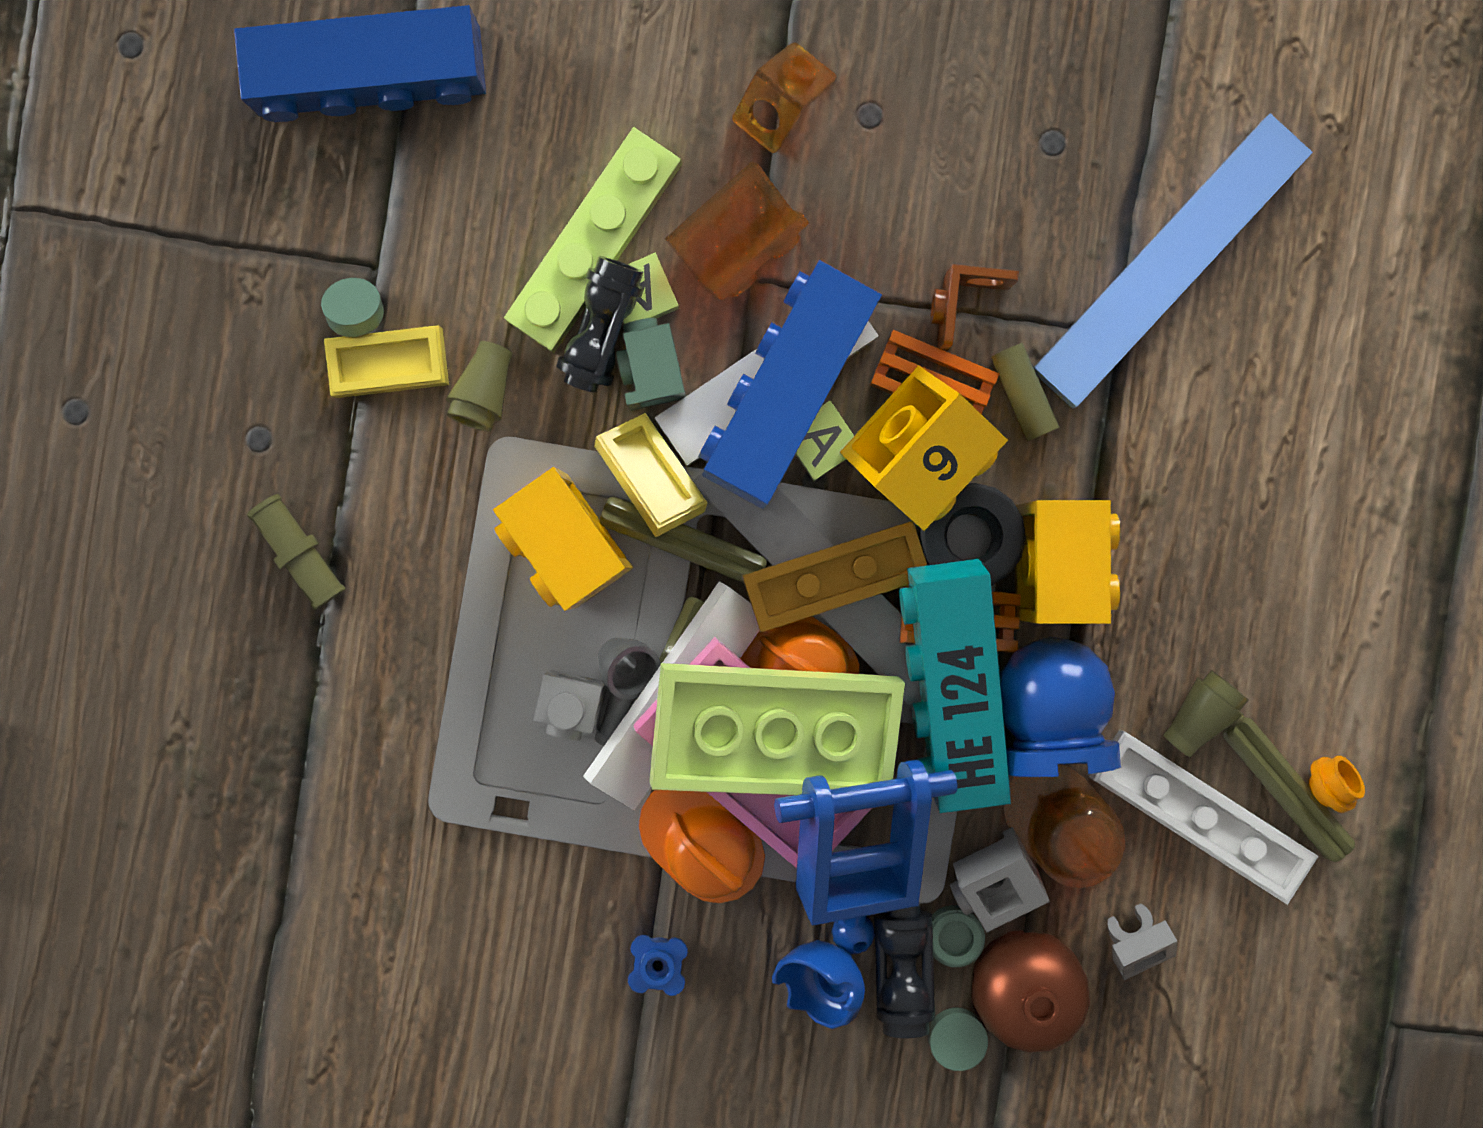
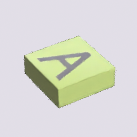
[623,252,680,324]
[795,401,854,481]

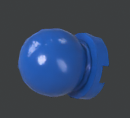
[999,636,1121,777]

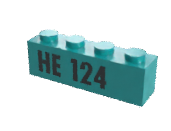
[899,559,1011,813]

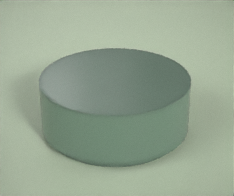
[321,278,384,337]
[932,905,985,967]
[928,1007,988,1071]

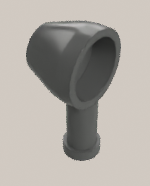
[594,638,661,746]

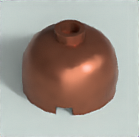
[971,930,1090,1053]

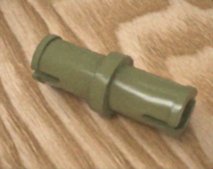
[246,494,346,610]

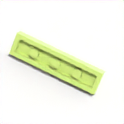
[504,127,682,353]

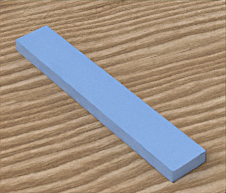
[1033,113,1313,409]

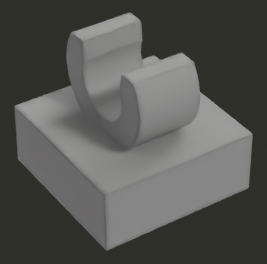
[1108,903,1177,980]

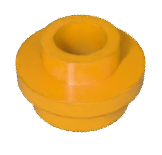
[1309,756,1365,813]

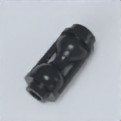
[556,256,644,392]
[874,902,935,1039]

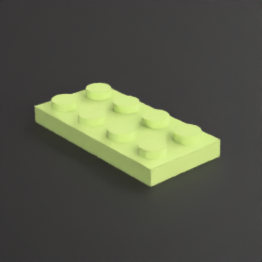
[649,663,905,795]

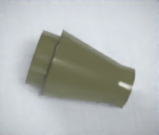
[446,341,513,432]
[1163,670,1249,758]

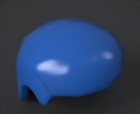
[772,940,865,1029]

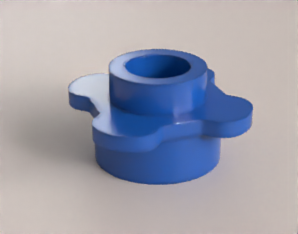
[628,935,688,996]

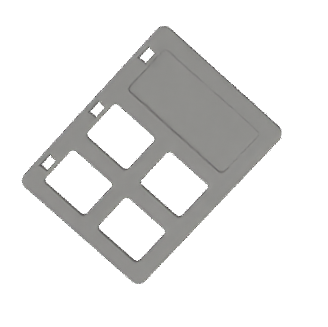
[428,437,996,903]

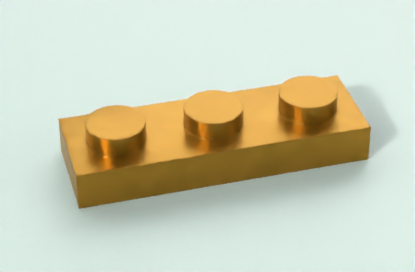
[742,521,927,632]

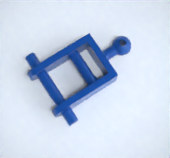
[774,760,957,955]

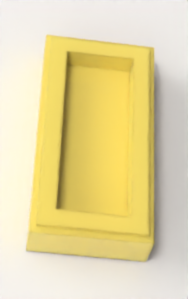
[324,325,449,398]
[594,413,708,537]

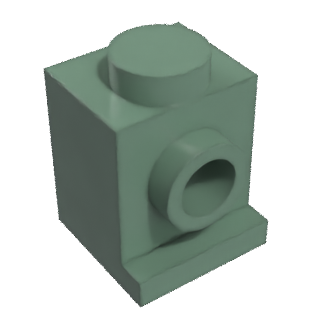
[616,318,686,411]

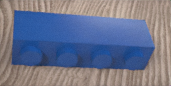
[234,5,486,122]
[698,260,882,510]

